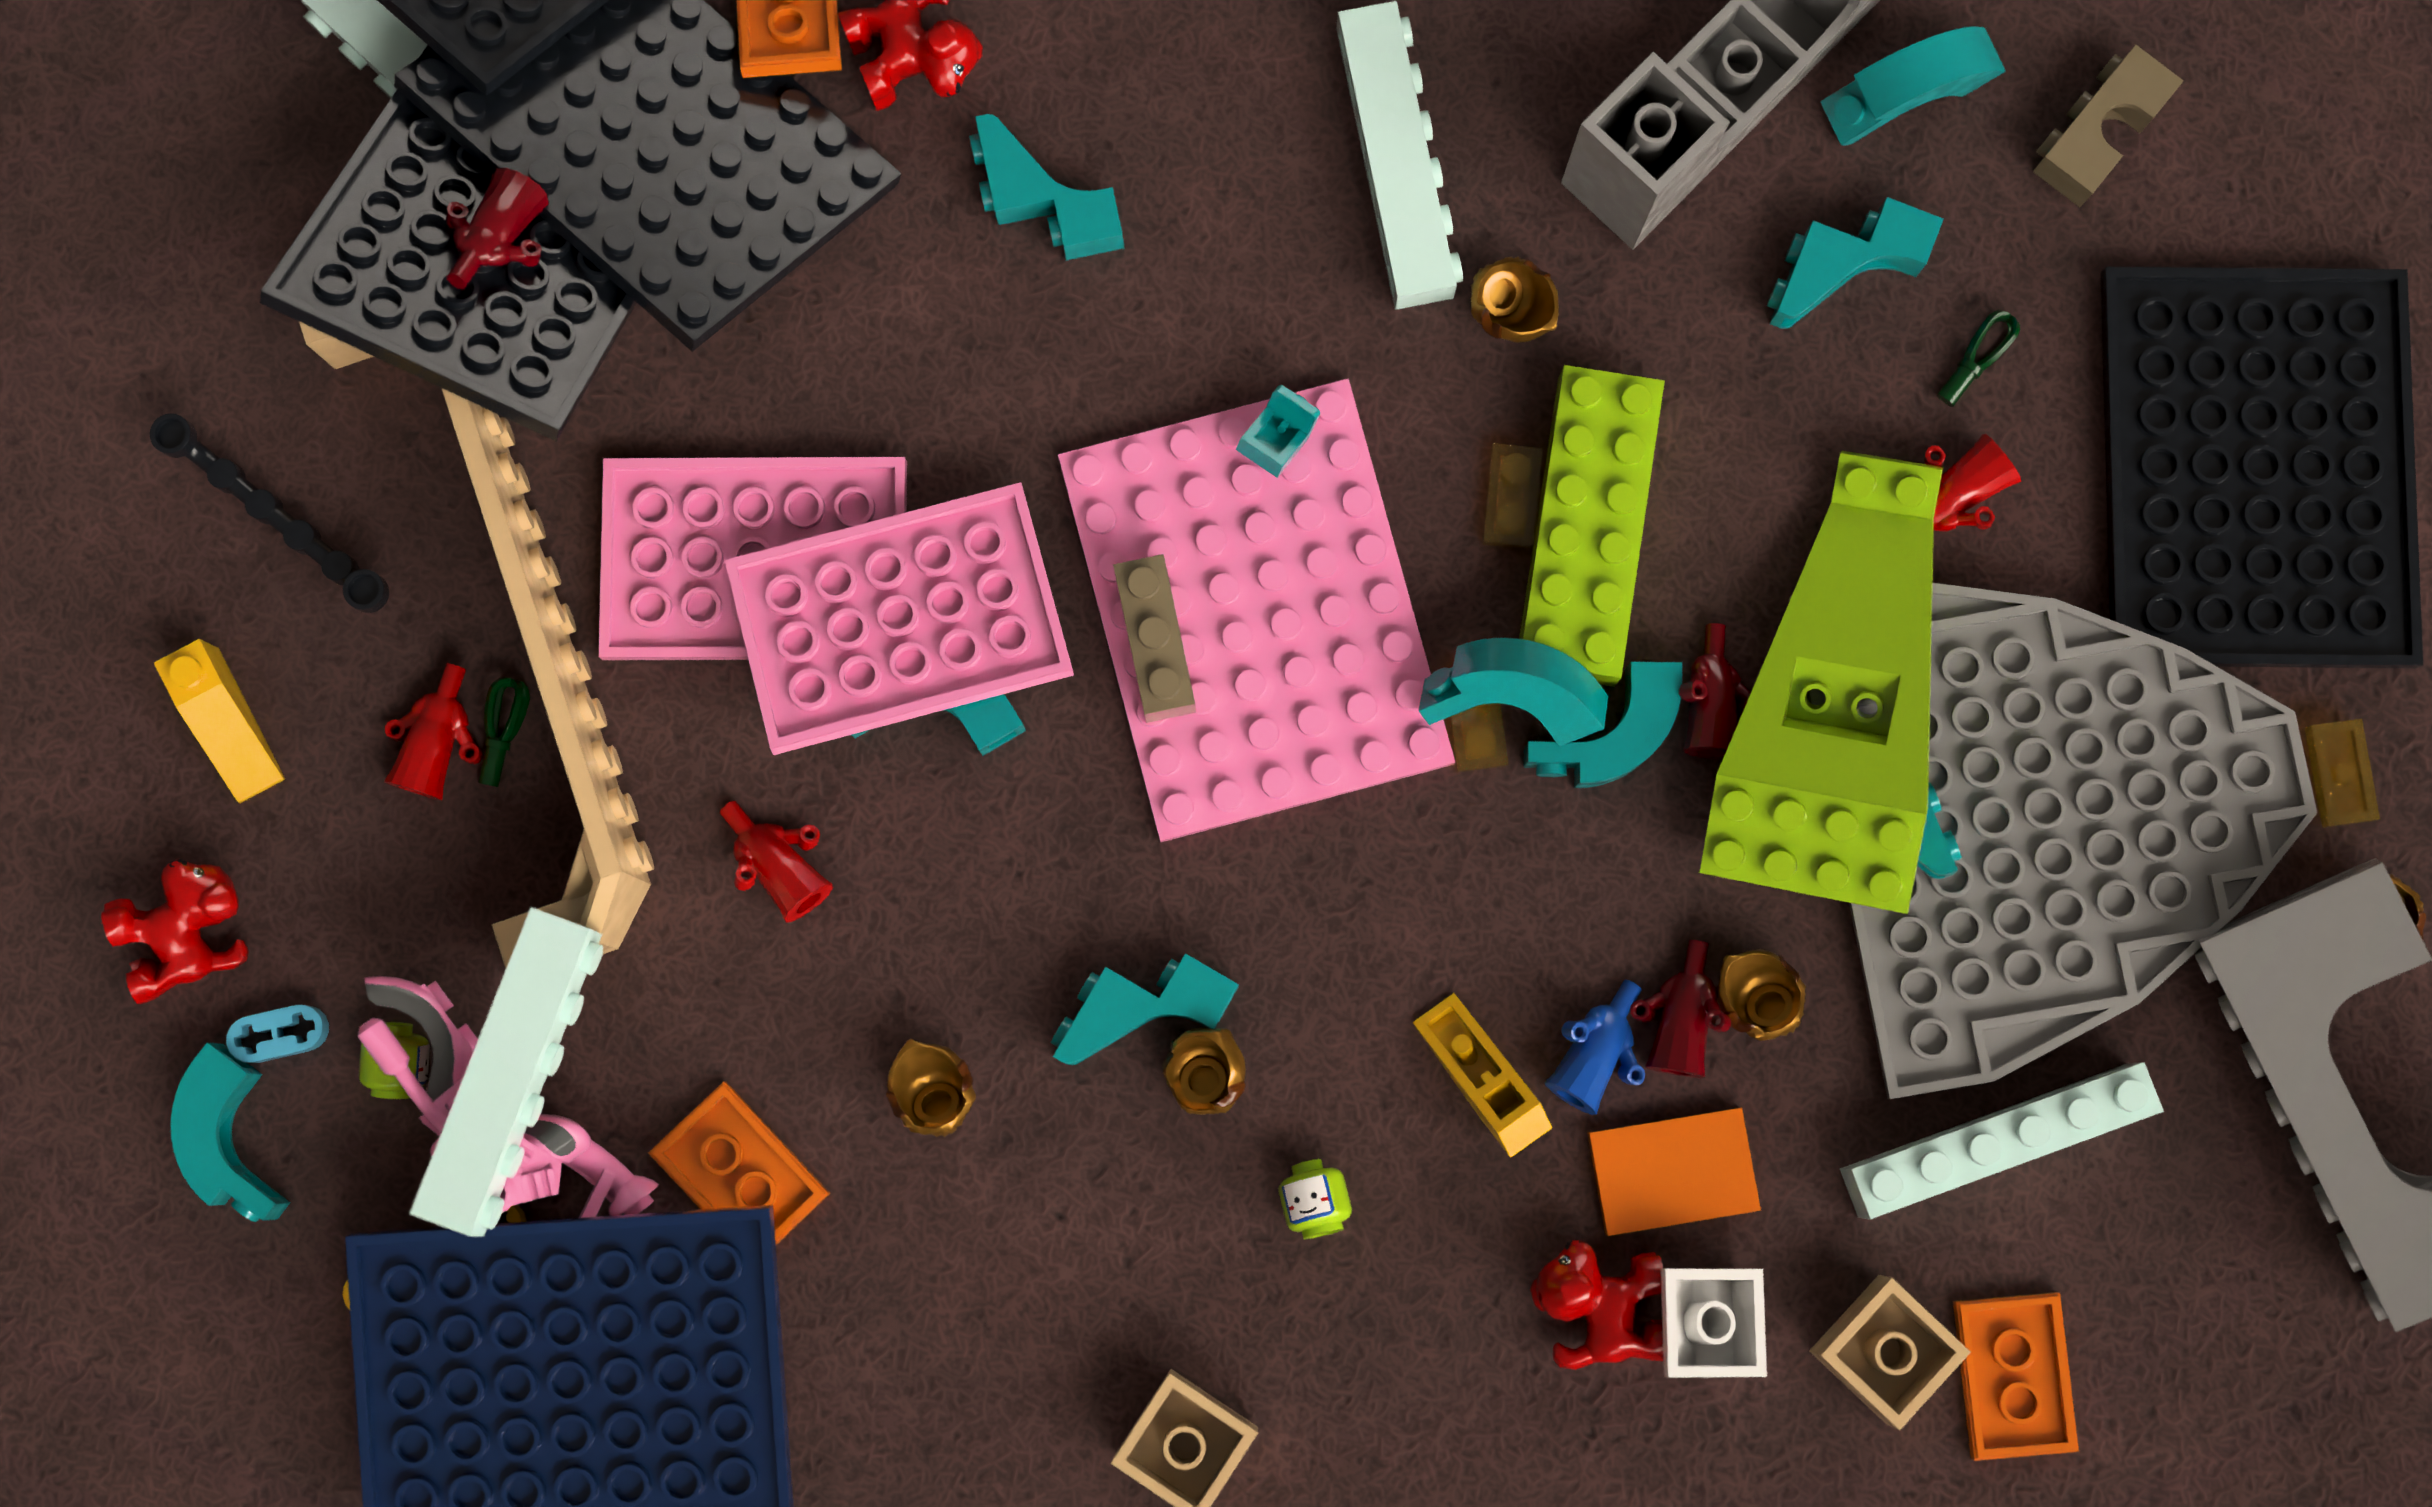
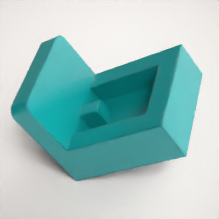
[1236,385,1320,478]

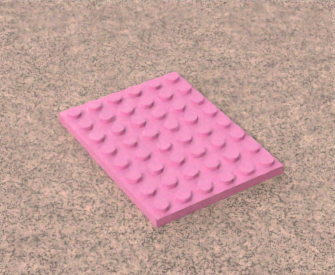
[1058,379,1455,842]

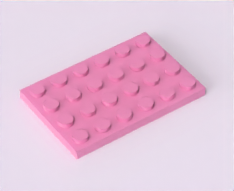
[599,457,907,660]
[724,482,1074,755]

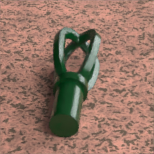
[1937,310,2020,407]
[478,677,530,787]

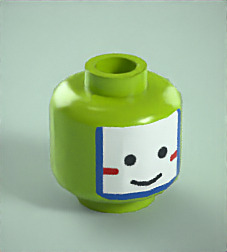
[359,1022,430,1099]
[1278,1159,1352,1240]

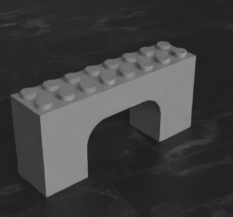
[1561,0,1880,250]
[2195,858,2432,1332]

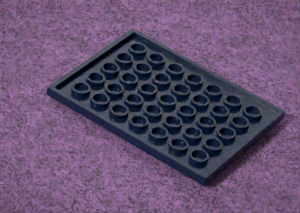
[345,1205,793,1507]

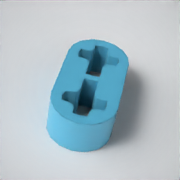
[226,1005,329,1063]

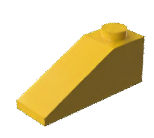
[154,639,285,803]
[1413,993,1552,1158]

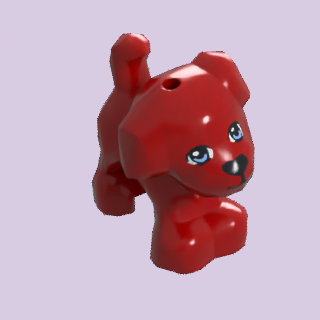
[837,0,983,111]
[101,859,249,1004]
[1530,1239,1664,1370]

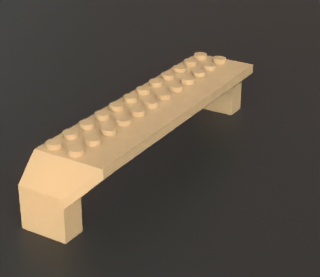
[299,322,654,968]

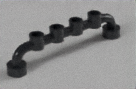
[150,413,389,613]

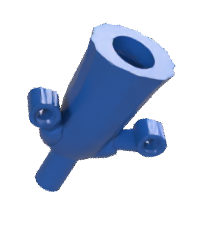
[1545,979,1645,1115]

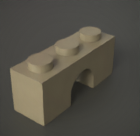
[2033,45,2184,207]
[1113,554,1196,723]

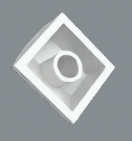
[1661,1269,1767,1377]

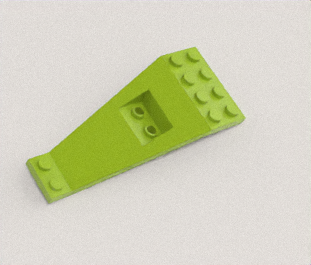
[1700,451,1943,914]

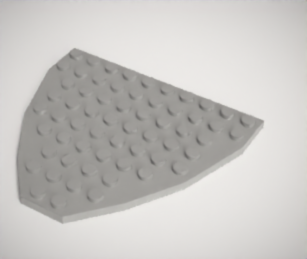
[1789,583,2317,1099]

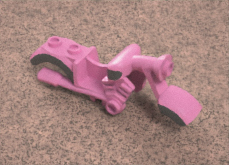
[357,976,659,1218]

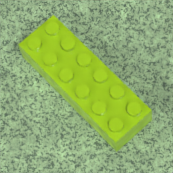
[1519,365,1665,687]

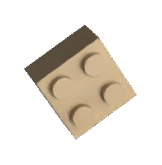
[1809,1275,1971,1430]
[1111,1369,1258,1507]

